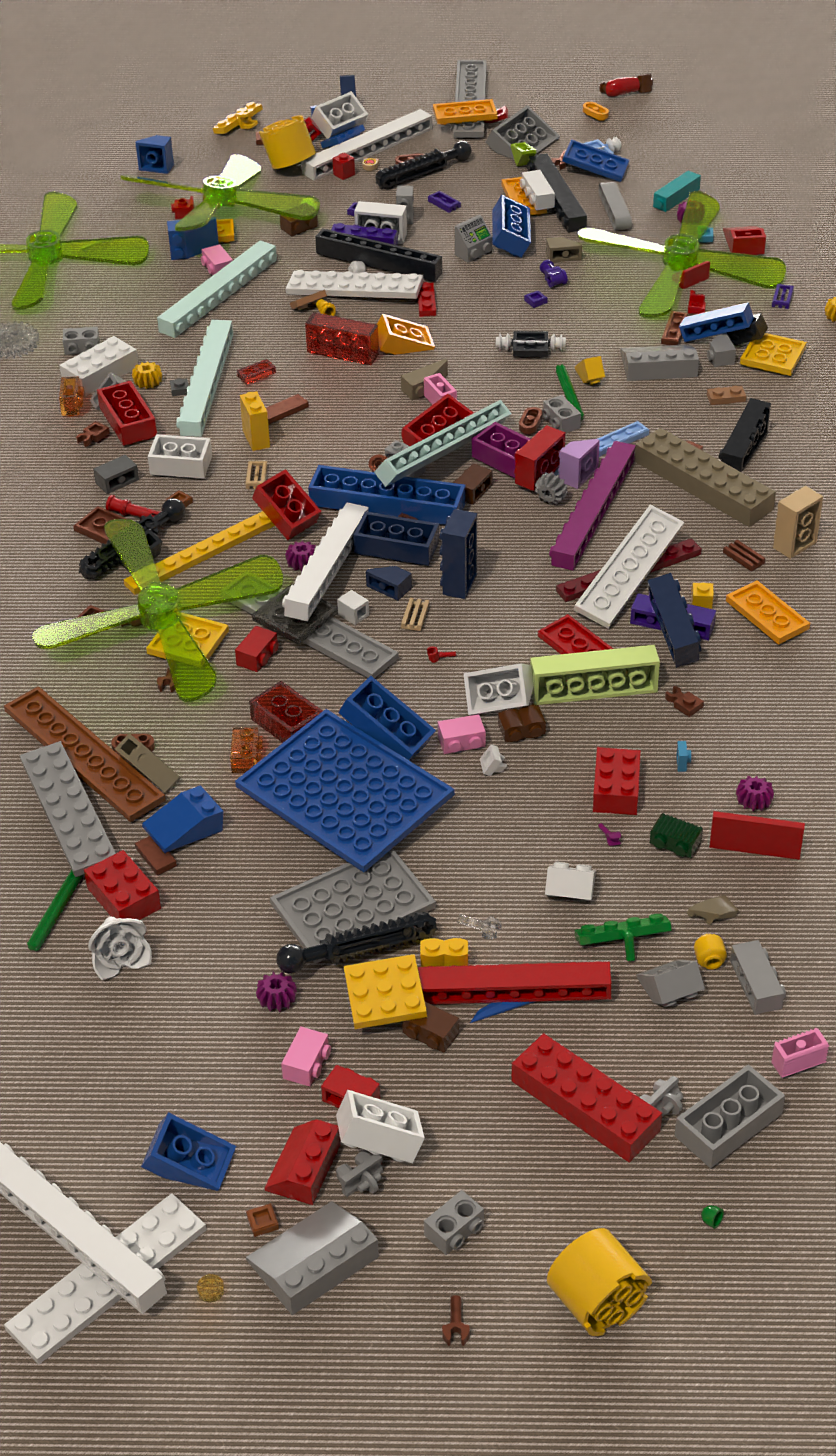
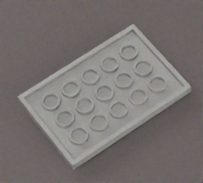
[270,848,436,964]

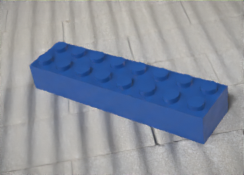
[308,465,465,524]

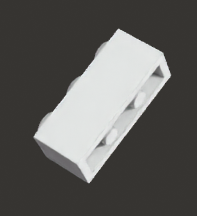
[520,170,555,210]

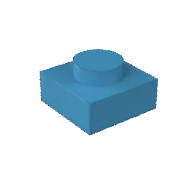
[696,227,713,243]
[676,741,691,772]

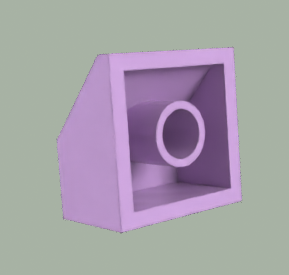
[558,439,600,489]

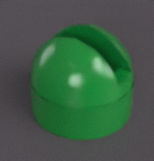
[701,1205,724,1229]

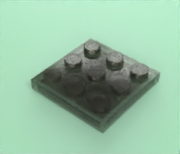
[252,584,338,645]

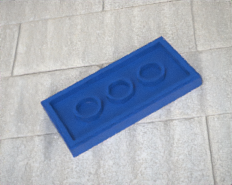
[562,139,629,182]

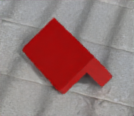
[673,261,710,289]

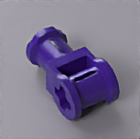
[539,259,568,288]

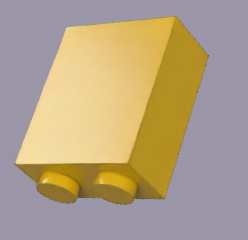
[239,391,270,451]

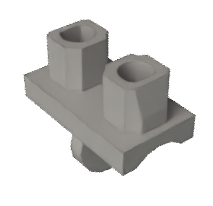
[640,1076,683,1117]
[336,1149,383,1197]

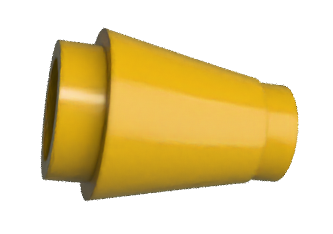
[316,299,336,319]

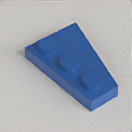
[320,124,365,148]

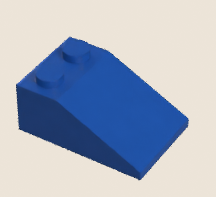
[167,217,219,260]
[142,785,224,853]
[141,1112,236,1191]

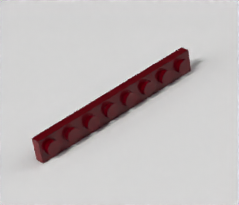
[556,538,702,602]

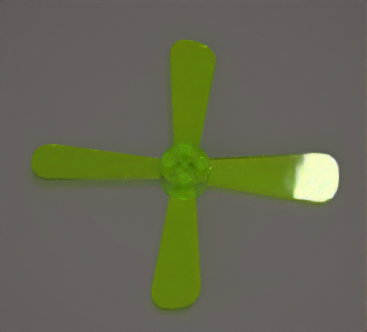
[120,155,320,231]
[578,191,786,318]
[0,192,149,311]
[32,519,283,702]

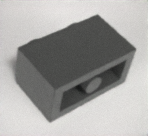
[93,455,139,494]

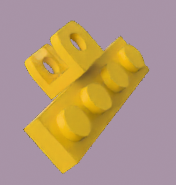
[212,102,263,134]

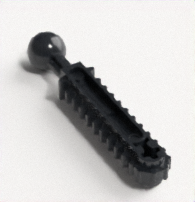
[375,141,472,189]
[79,498,185,580]
[276,912,438,974]

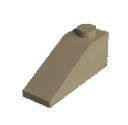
[401,359,448,401]

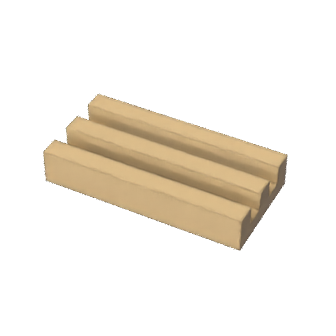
[246,461,267,489]
[401,598,429,631]

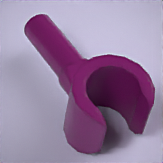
[598,823,621,846]

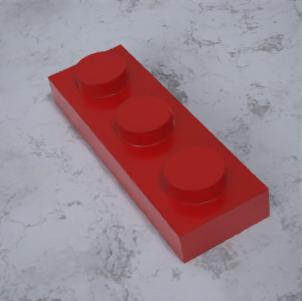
[418,282,436,317]

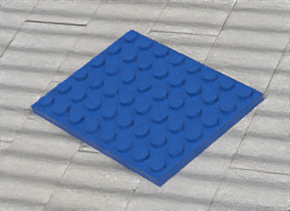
[235,709,455,872]

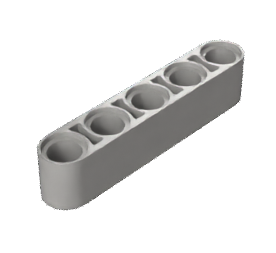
[598,182,632,231]

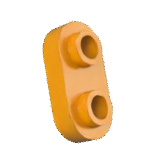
[583,102,609,121]

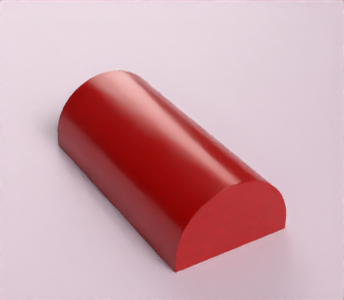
[401,394,474,446]

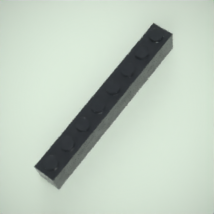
[527,153,587,233]
[315,228,442,282]

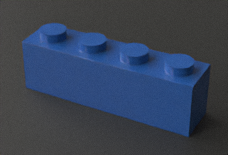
[679,302,754,342]

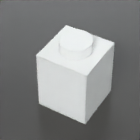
[337,590,369,625]

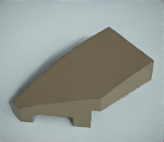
[687,895,739,925]

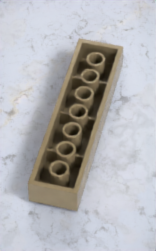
[635,427,776,527]

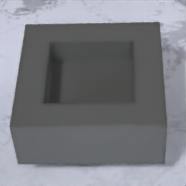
[170,378,189,396]

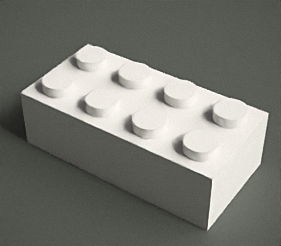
[60,336,138,397]

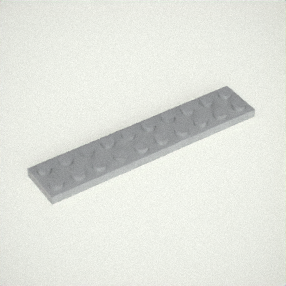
[453,60,486,139]
[220,571,399,679]

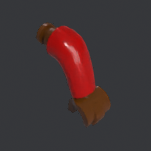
[599,73,653,97]

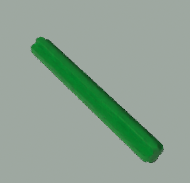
[556,364,584,421]
[27,869,84,951]

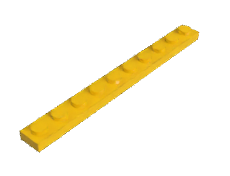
[123,511,275,595]

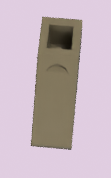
[115,734,181,794]

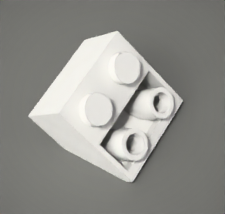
[545,862,596,900]

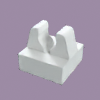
[480,745,507,776]

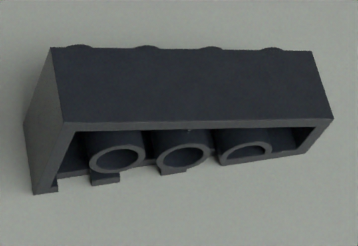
[719,398,771,472]

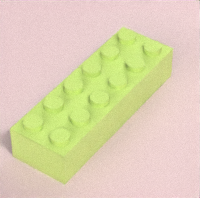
[530,645,660,705]

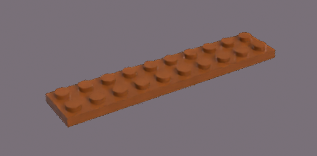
[4,686,166,822]

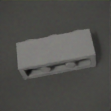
[730,940,786,1015]

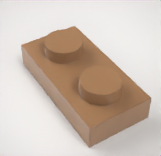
[290,290,327,310]
[707,386,746,405]

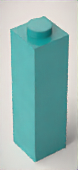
[653,170,701,212]

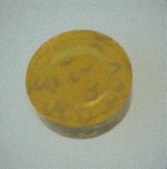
[197,1274,224,1303]

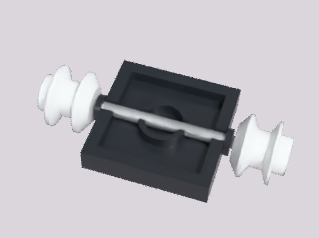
[496,331,566,358]

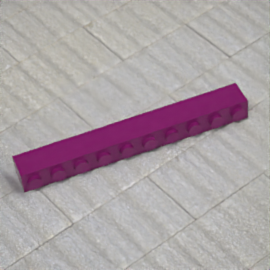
[549,441,635,571]

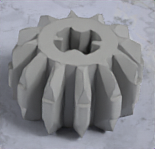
[535,472,568,505]

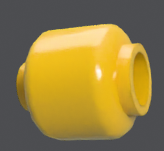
[694,934,727,970]

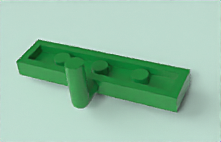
[574,914,672,961]

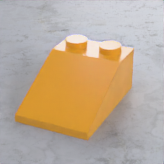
[374,314,435,355]

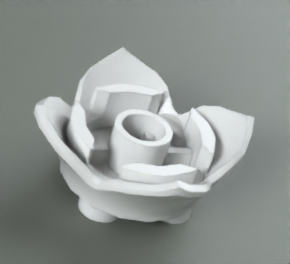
[88,917,152,980]

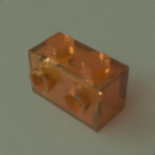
[59,376,85,416]
[230,727,263,773]

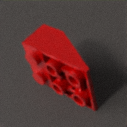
[723,226,766,257]

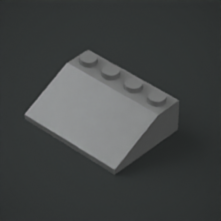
[485,105,560,159]
[620,344,699,381]
[246,1201,379,1315]

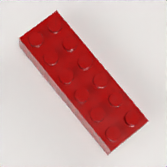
[511,1033,662,1163]

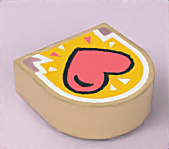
[362,157,379,171]

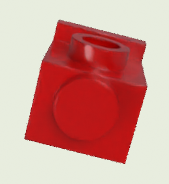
[304,117,321,141]
[171,196,195,219]

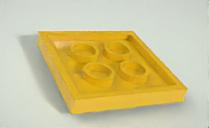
[740,333,807,376]
[146,610,229,669]
[344,954,427,1029]

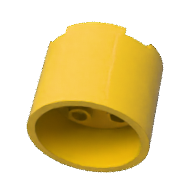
[259,115,316,169]
[547,1228,652,1336]

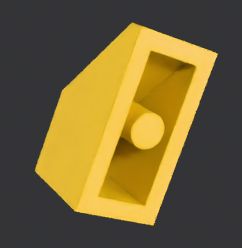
[574,356,605,385]
[691,583,713,609]

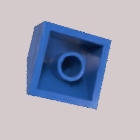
[135,135,174,174]

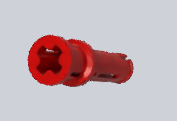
[106,495,161,518]

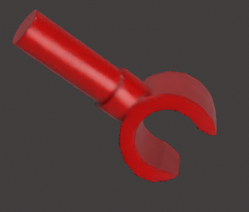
[427,646,456,663]

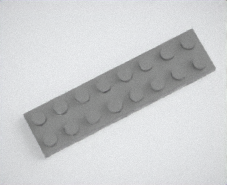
[20,741,116,877]

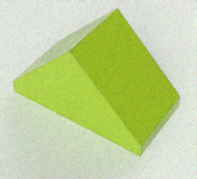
[510,142,536,166]

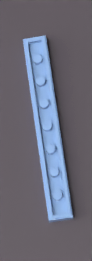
[554,421,649,476]

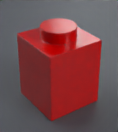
[332,153,355,180]

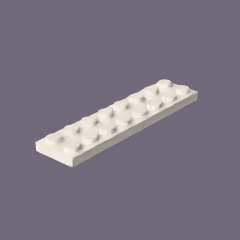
[286,270,424,299]
[574,504,684,629]
[4,1193,206,1365]

